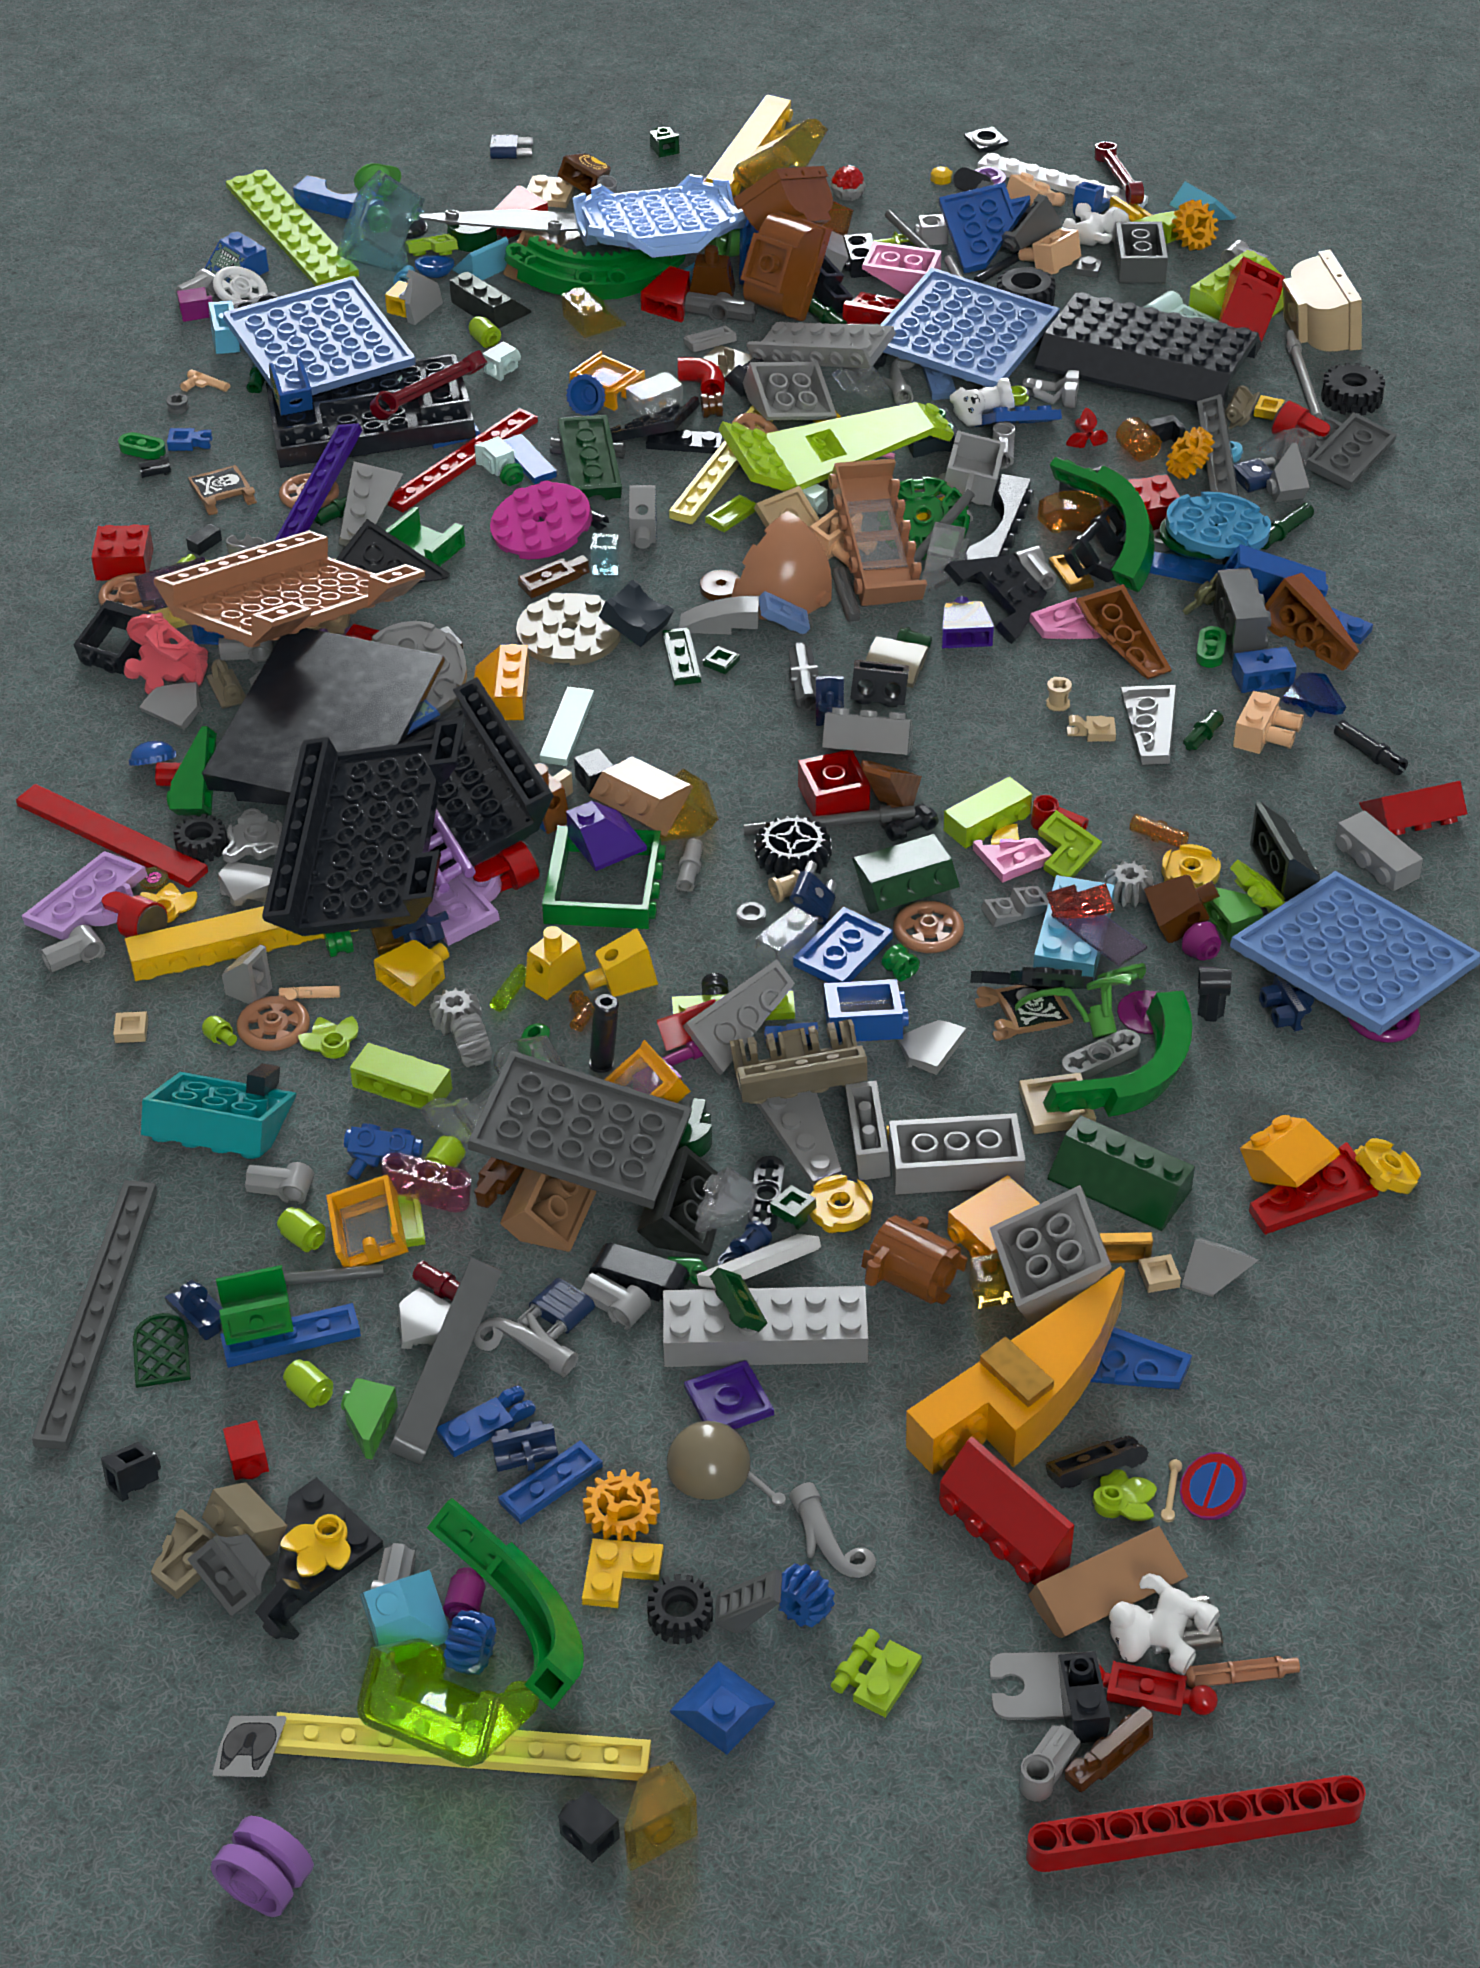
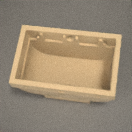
[1283,249,1362,351]

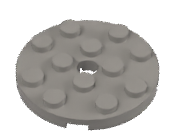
[372,621,467,713]

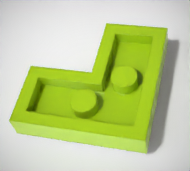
[404,233,458,256]
[1038,810,1102,878]

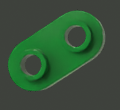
[118,432,166,460]
[1196,626,1227,668]

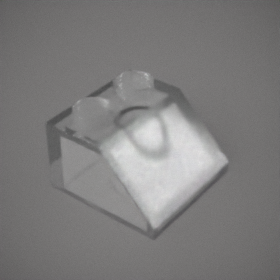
[922,522,969,594]

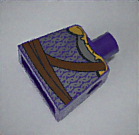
[942,596,994,649]

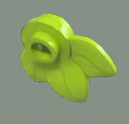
[298,1016,359,1059]
[1092,1469,1157,1521]

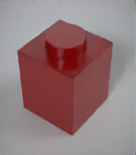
[223,1420,269,1480]

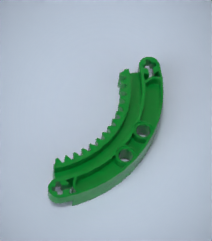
[504,235,686,300]

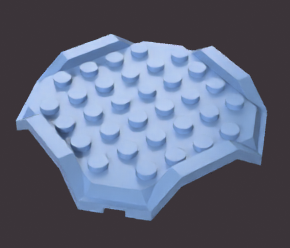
[573,174,747,258]

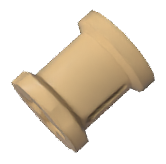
[1046,677,1072,711]
[768,869,800,903]

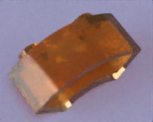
[1037,491,1111,533]

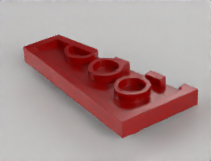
[1249,1142,1379,1235]

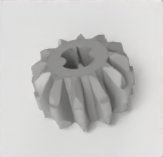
[1104,860,1154,908]
[429,987,482,1036]
[451,1013,492,1067]

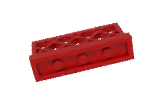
[842,292,902,325]

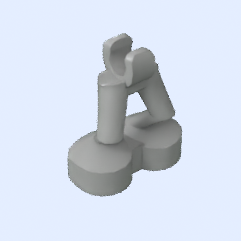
[1023,370,1080,408]

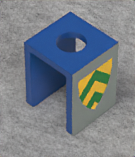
[269,357,313,416]

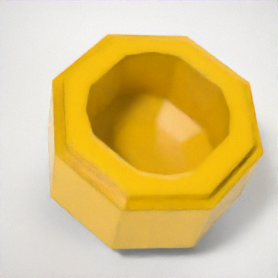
[931,166,953,185]

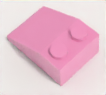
[862,241,941,295]

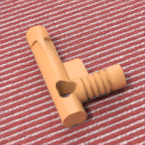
[180,369,230,392]
[279,986,341,1000]

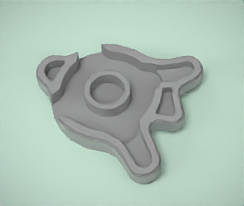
[223,808,283,863]

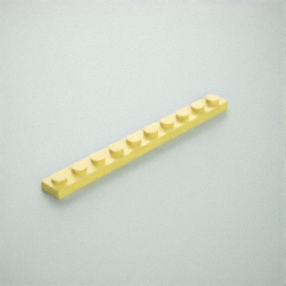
[274,1712,651,1781]

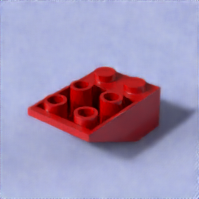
[1219,257,1285,342]

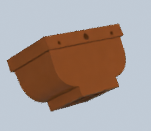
[733,166,833,232]
[740,211,832,321]

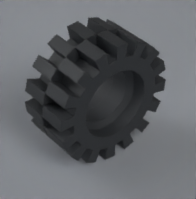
[173,814,228,863]
[647,1574,713,1645]

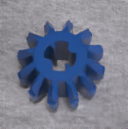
[778,1563,835,1627]
[444,1610,497,1675]

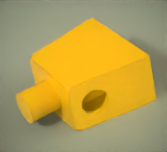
[525,926,586,1000]
[583,928,658,997]
[374,940,449,1007]

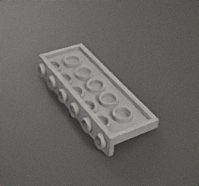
[746,322,896,368]

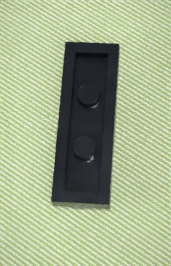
[646,430,723,454]

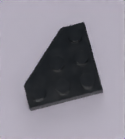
[275,1477,384,1607]

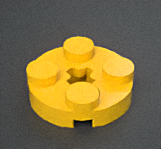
[1161,844,1221,887]
[1355,1138,1421,1194]
[809,1175,873,1233]

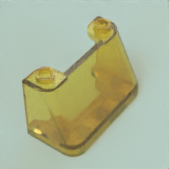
[732,119,828,189]

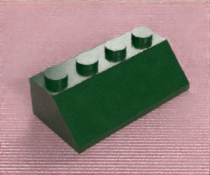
[1047,1115,1195,1231]

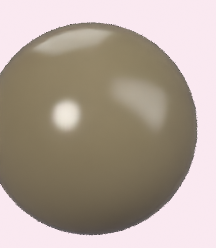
[667,1421,751,1500]

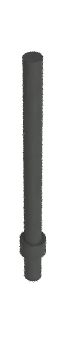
[743,805,915,836]

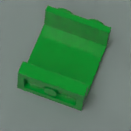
[385,507,465,567]
[216,1265,294,1345]

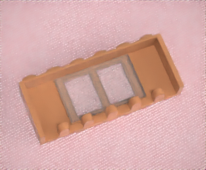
[828,459,927,606]

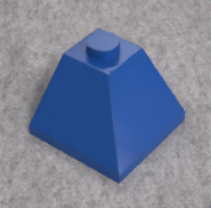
[670,1661,775,1755]

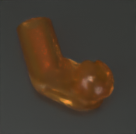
[569,990,594,1032]

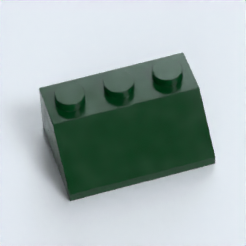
[852,834,960,914]

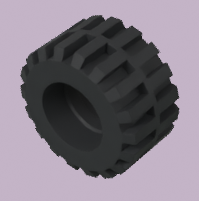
[997,267,1056,306]

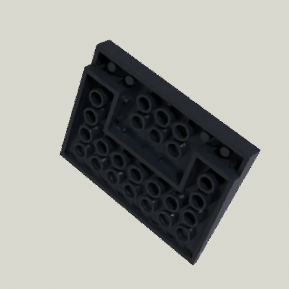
[265,354,476,468]
[202,628,445,806]

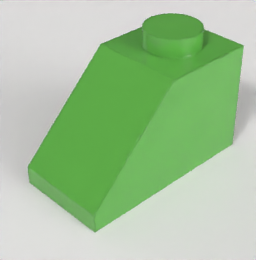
[1205,887,1263,943]
[341,1378,398,1460]

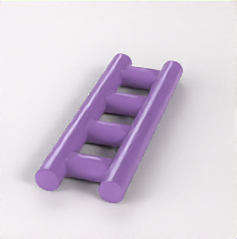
[428,809,476,893]

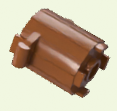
[861,1215,968,1305]

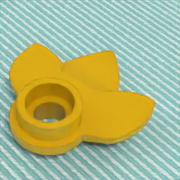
[139,883,198,923]
[280,1514,351,1577]

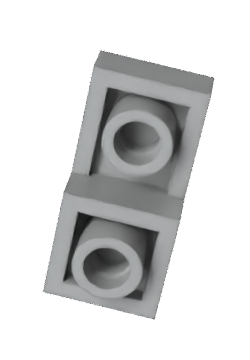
[981,886,1049,927]

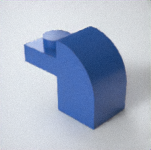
[1073,181,1110,218]

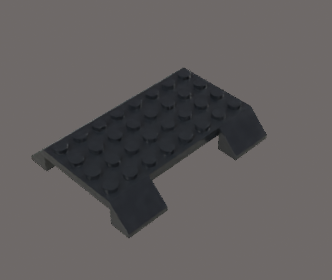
[1034,292,1262,406]
[403,677,554,886]
[262,718,466,936]

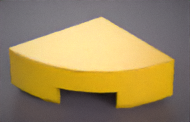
[991,824,1019,845]

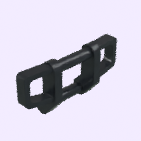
[1063,505,1126,582]

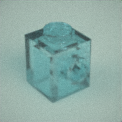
[591,533,620,575]

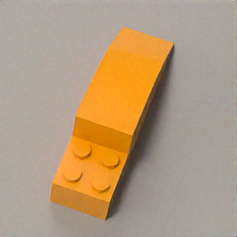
[906,1266,1125,1475]

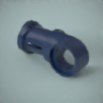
[718,1220,772,1266]

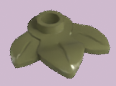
[1182,572,1218,615]

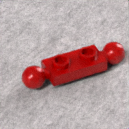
[1099,1661,1218,1716]

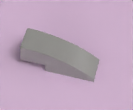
[679,596,760,635]

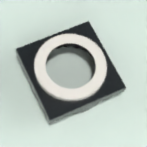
[964,127,1009,152]

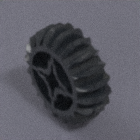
[754,815,832,879]

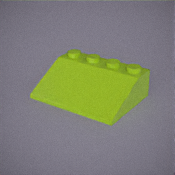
[1189,250,1286,320]

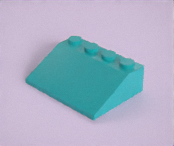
[141,1072,297,1159]

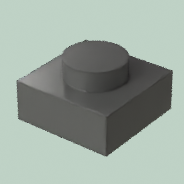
[1075,256,1102,278]

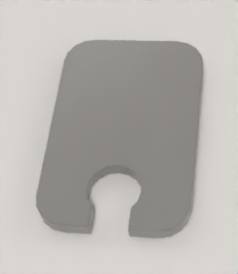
[989,1652,1101,1720]

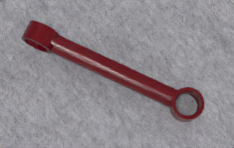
[1094,142,1144,205]
[370,350,488,420]

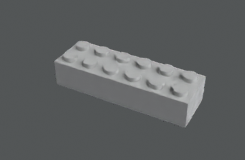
[663,1286,869,1367]

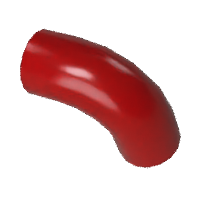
[678,357,725,395]

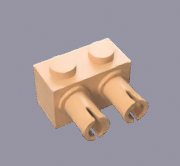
[1007,172,1065,207]
[1018,228,1081,275]
[810,509,877,568]
[1233,691,1304,754]

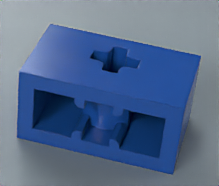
[1232,647,1297,693]

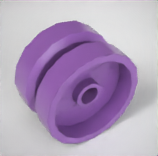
[210,1815,314,1917]

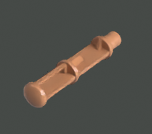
[1185,1656,1300,1689]

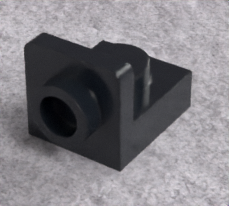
[1145,414,1186,445]
[255,1578,311,1640]

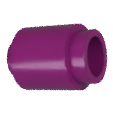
[443,1567,486,1622]

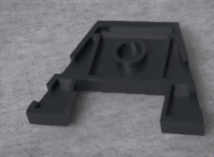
[943,555,1047,644]
[970,967,1093,989]

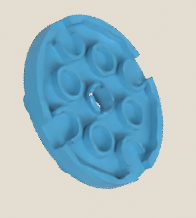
[1165,491,1271,559]

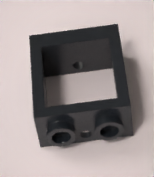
[73,600,152,675]

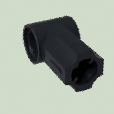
[724,358,765,397]
[1197,967,1232,1022]

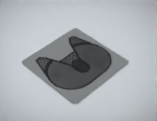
[212,1716,287,1777]

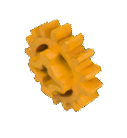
[1172,199,1219,251]
[1166,426,1215,480]
[583,1469,660,1541]

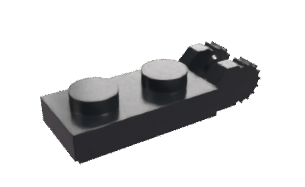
[1045,1435,1149,1489]

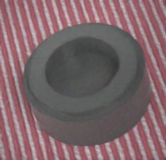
[737,902,766,928]

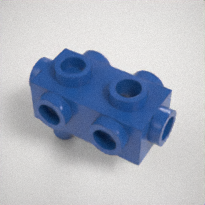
[344,1123,423,1180]

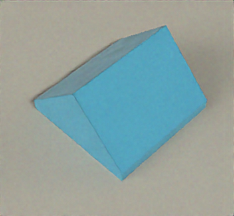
[453,237,509,280]

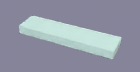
[540,687,594,766]

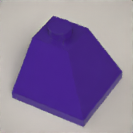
[566,801,647,871]

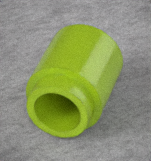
[469,316,501,348]
[422,1136,466,1183]
[277,1207,326,1252]
[283,1359,333,1408]

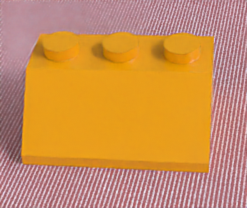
[474,644,529,720]

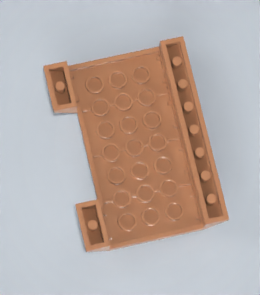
[154,530,425,647]

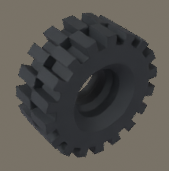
[1321,363,1385,416]

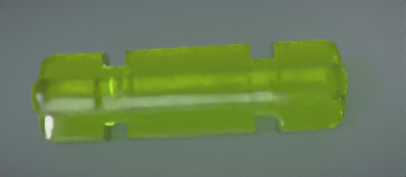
[490,964,526,1012]

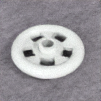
[213,266,268,305]

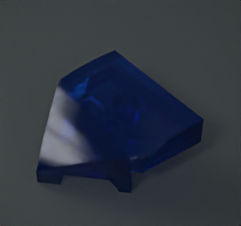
[1281,673,1347,717]

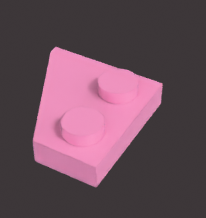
[1029,597,1101,639]
[973,838,1052,883]

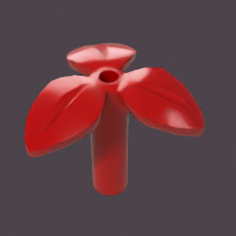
[1066,407,1108,448]

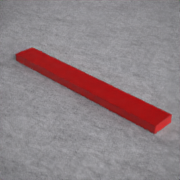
[387,408,538,513]
[16,784,208,888]

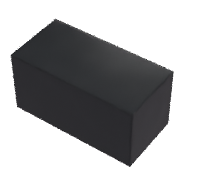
[186,524,222,556]
[246,1063,280,1096]

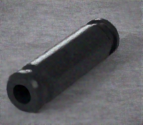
[589,994,619,1073]

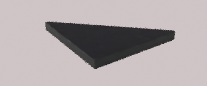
[610,396,700,442]
[336,519,450,583]

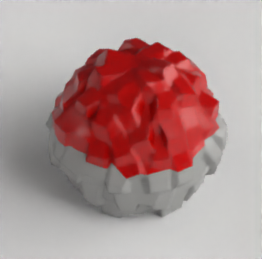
[830,165,866,201]

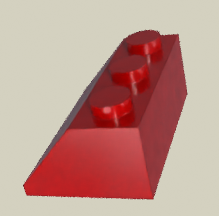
[1359,780,1468,836]

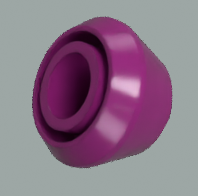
[1182,922,1221,961]

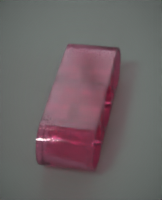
[381,1152,472,1212]

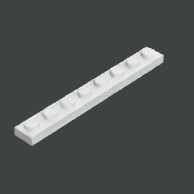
[978,153,1148,208]

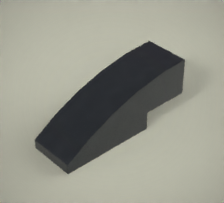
[814,255,853,313]

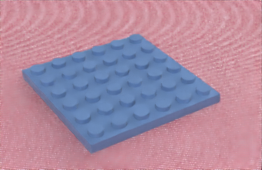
[880,267,1060,387]
[223,276,415,402]
[1230,871,1480,1035]

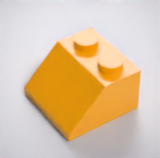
[1240,1115,1340,1187]

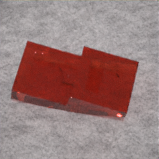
[1046,883,1115,919]

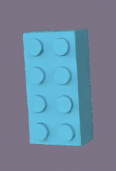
[1033,875,1115,981]

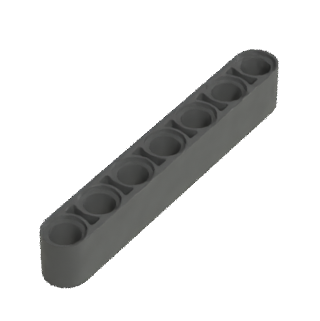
[388,1257,502,1465]

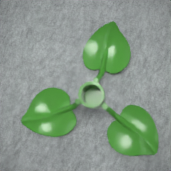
[1015,963,1146,1038]

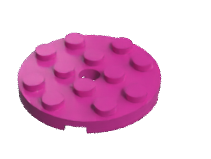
[490,481,592,559]

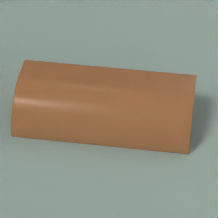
[1028,1526,1188,1638]

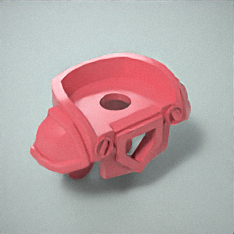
[124,612,208,694]

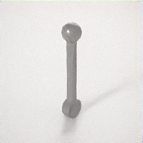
[747,1471,786,1506]

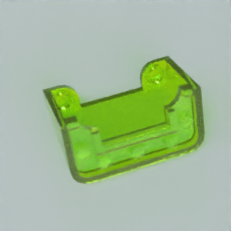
[357,1638,540,1767]

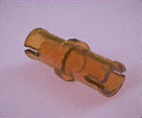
[1129,813,1189,848]

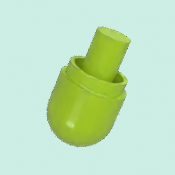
[202,1016,237,1046]

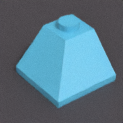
[1169,181,1236,220]
[360,1570,449,1665]

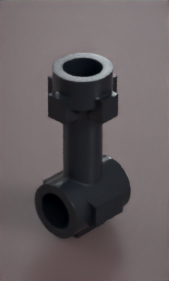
[885,803,939,841]

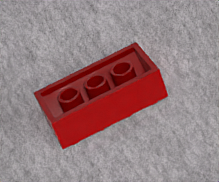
[939,1437,1074,1585]

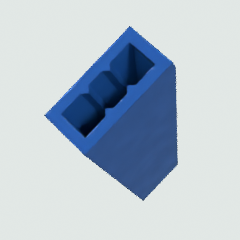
[1221,544,1328,603]

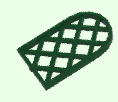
[132,1313,191,1388]

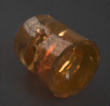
[1116,417,1162,462]

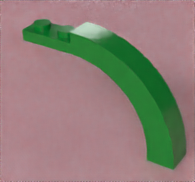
[1050,457,1155,592]
[1043,990,1192,1117]
[427,1498,584,1710]

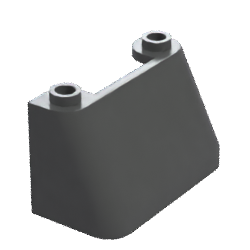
[976,180,1062,251]

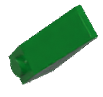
[167,726,217,816]

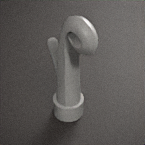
[880,358,916,406]
[473,1313,578,1377]
[789,1482,876,1578]

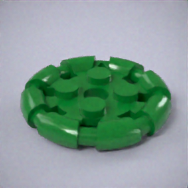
[877,476,970,560]

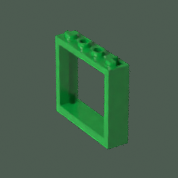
[542,826,666,929]

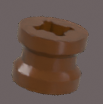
[700,392,723,418]

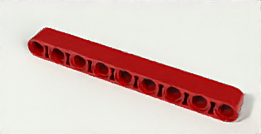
[1026,1775,1366,1872]

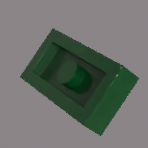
[709,1267,768,1332]

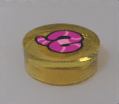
[139,867,169,893]

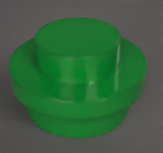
[499,463,524,486]

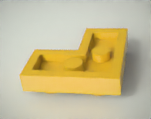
[582,1538,664,1608]

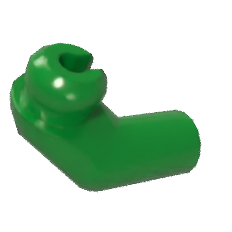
[667,1256,709,1286]

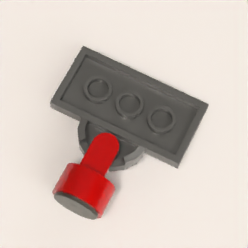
[1271,400,1397,490]

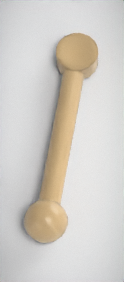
[1161,1459,1182,1522]

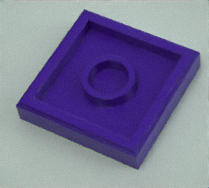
[684,1360,774,1429]

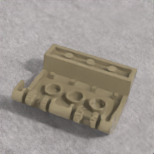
[729,1019,867,1104]

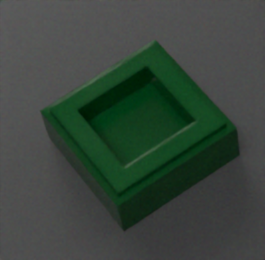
[703,646,740,675]

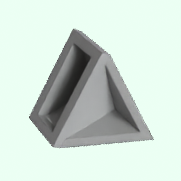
[1182,1238,1259,1297]

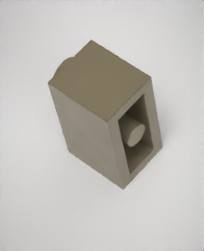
[202,1482,288,1556]

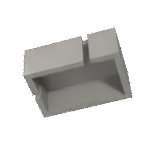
[944,431,1006,506]

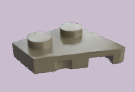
[151,1509,216,1600]

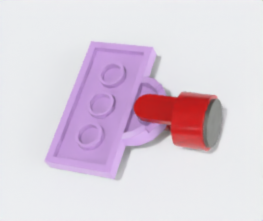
[428,841,540,946]
[22,851,168,940]

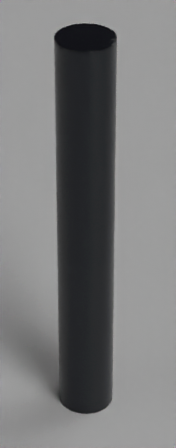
[974,251,1020,283]

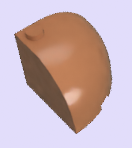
[732,511,832,620]

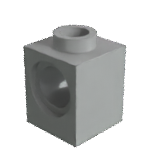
[914,214,949,245]

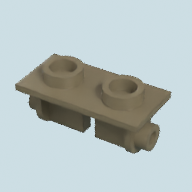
[1225,385,1260,429]
[206,659,246,709]

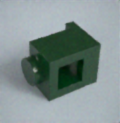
[650,127,680,158]

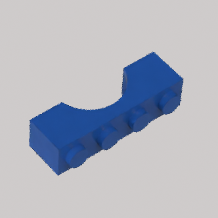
[293,175,385,224]

